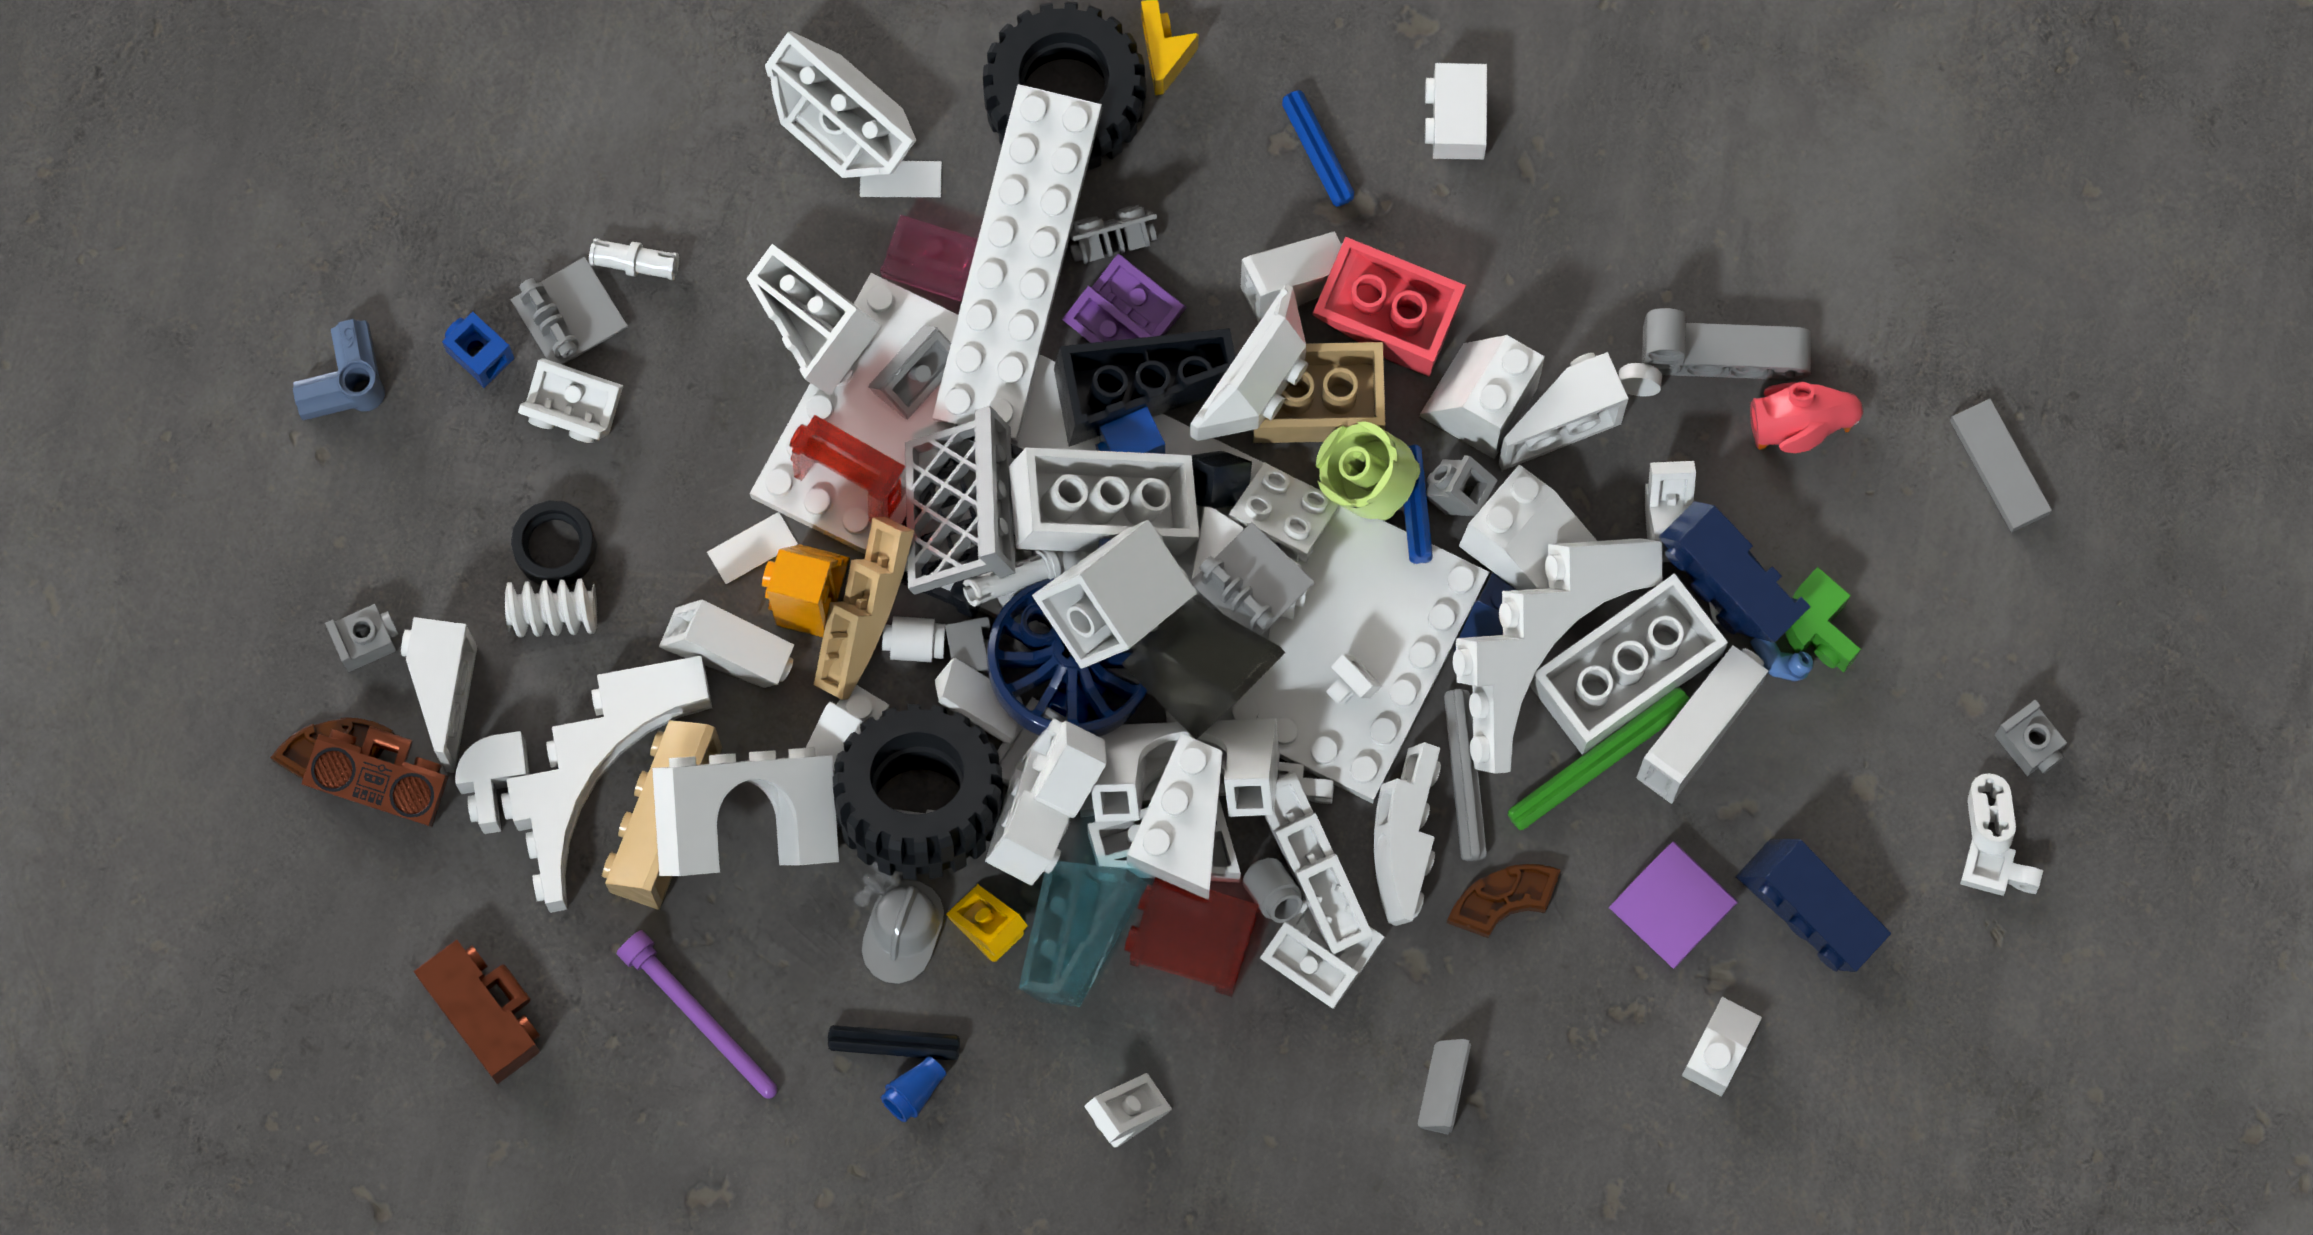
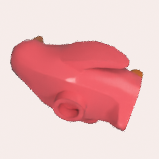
[1750,382,1863,454]

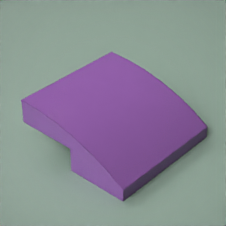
[1062,253,1187,343]
[1609,841,1738,969]

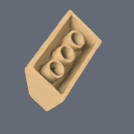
[602,720,722,910]

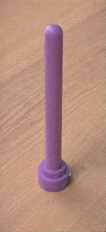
[616,930,778,1099]

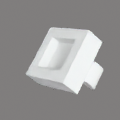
[1326,654,1382,704]

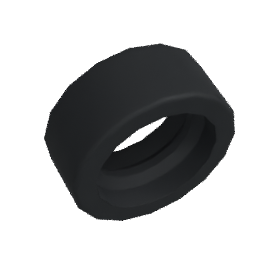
[511,500,597,588]

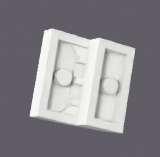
[1260,898,1385,1009]

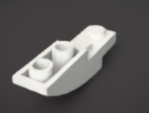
[1374,742,1441,926]

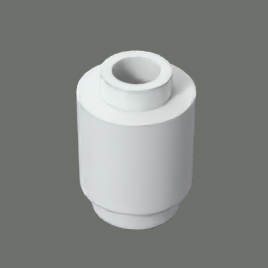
[882,616,946,662]

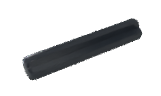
[828,1025,960,1060]

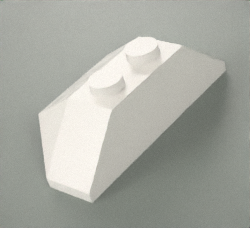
[765,31,916,178]
[1190,283,1308,441]

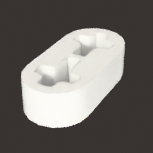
[1968,773,2016,855]

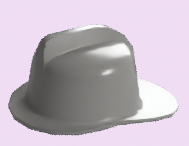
[862,880,944,984]

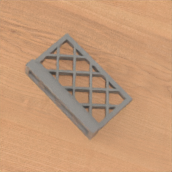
[905,406,1016,595]

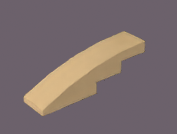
[814,517,914,700]

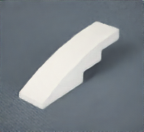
[1265,771,1373,954]

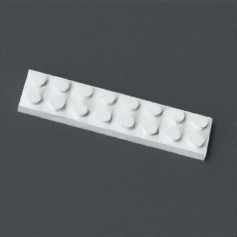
[932,84,1103,441]

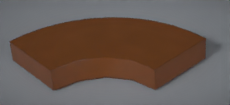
[270,717,395,780]
[1447,864,1561,938]

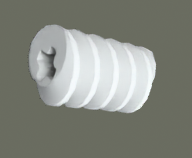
[505,579,597,638]

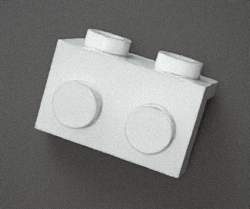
[518,358,623,443]

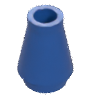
[880,1056,947,1122]

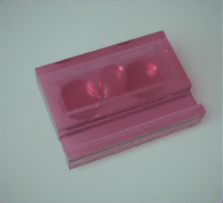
[880,215,978,302]

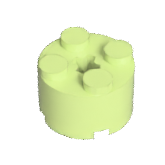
[1316,421,1420,520]

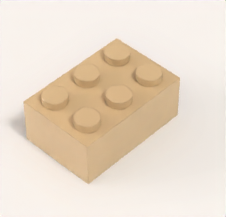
[1253,342,1385,443]

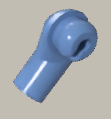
[1750,638,1813,681]

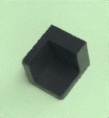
[1191,451,1252,509]

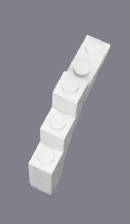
[1453,538,1663,774]
[501,656,712,913]

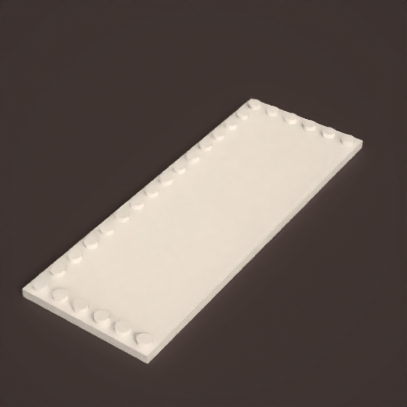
[750,273,1490,804]

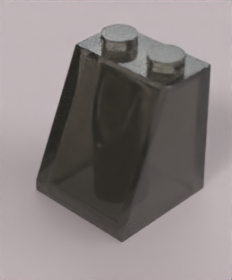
[1122,597,1286,740]

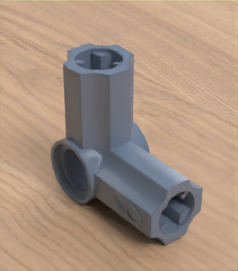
[293,319,385,420]

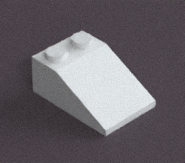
[1498,352,1628,471]
[1459,464,1597,590]
[401,617,477,773]

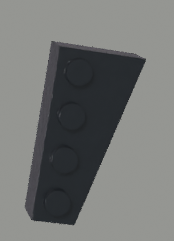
[1054,328,1236,447]

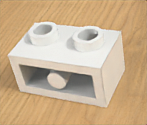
[1425,63,1487,160]

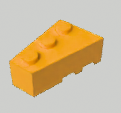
[762,544,850,637]

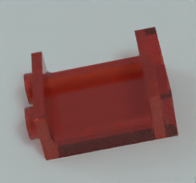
[789,415,906,522]
[1124,877,1259,997]

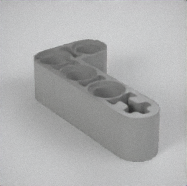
[1642,308,1811,380]

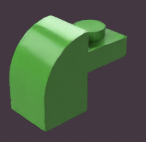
[1785,567,1861,672]

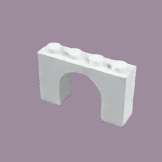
[1091,718,1280,822]
[652,747,839,876]

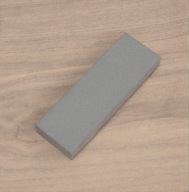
[1950,399,2052,533]

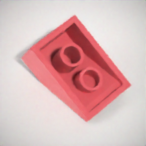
[1312,237,1466,377]

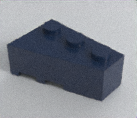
[1658,501,1811,643]
[1735,839,1891,972]

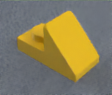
[1141,0,1199,95]
[946,884,1028,962]

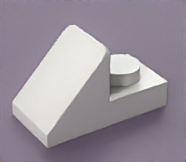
[806,685,889,775]
[1084,1073,1172,1147]

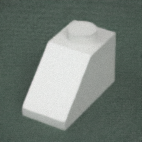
[1682,997,1762,1097]

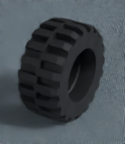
[982,1,1146,170]
[832,704,1004,880]

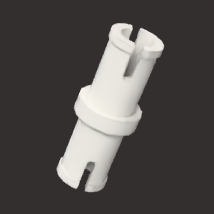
[589,238,679,280]

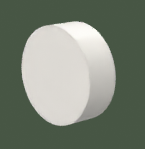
[1619,363,1662,396]

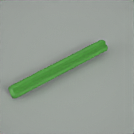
[1508,688,1690,830]

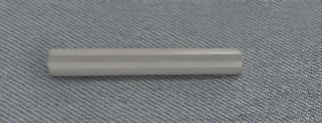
[1444,689,1487,861]

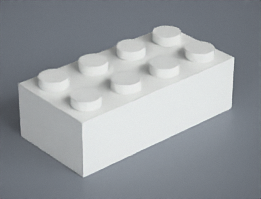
[1009,447,1199,556]
[1530,573,1728,755]

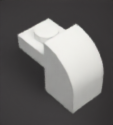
[1645,461,1696,562]
[455,731,530,834]

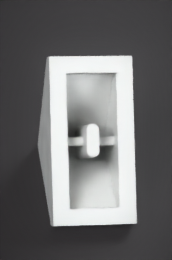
[1034,721,1107,818]

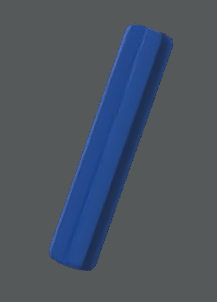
[1282,90,1355,207]
[1404,444,1433,564]

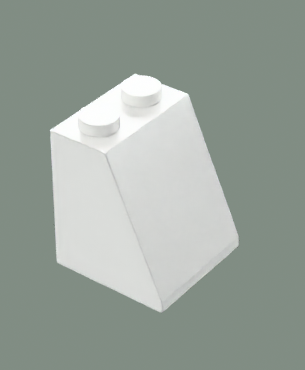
[1420,335,1545,459]
[1032,520,1197,669]

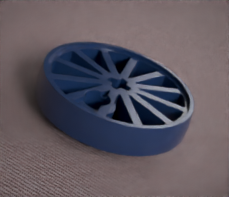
[987,578,1156,737]

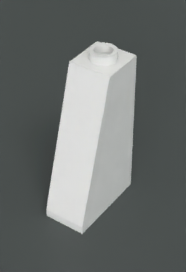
[1636,645,1768,804]

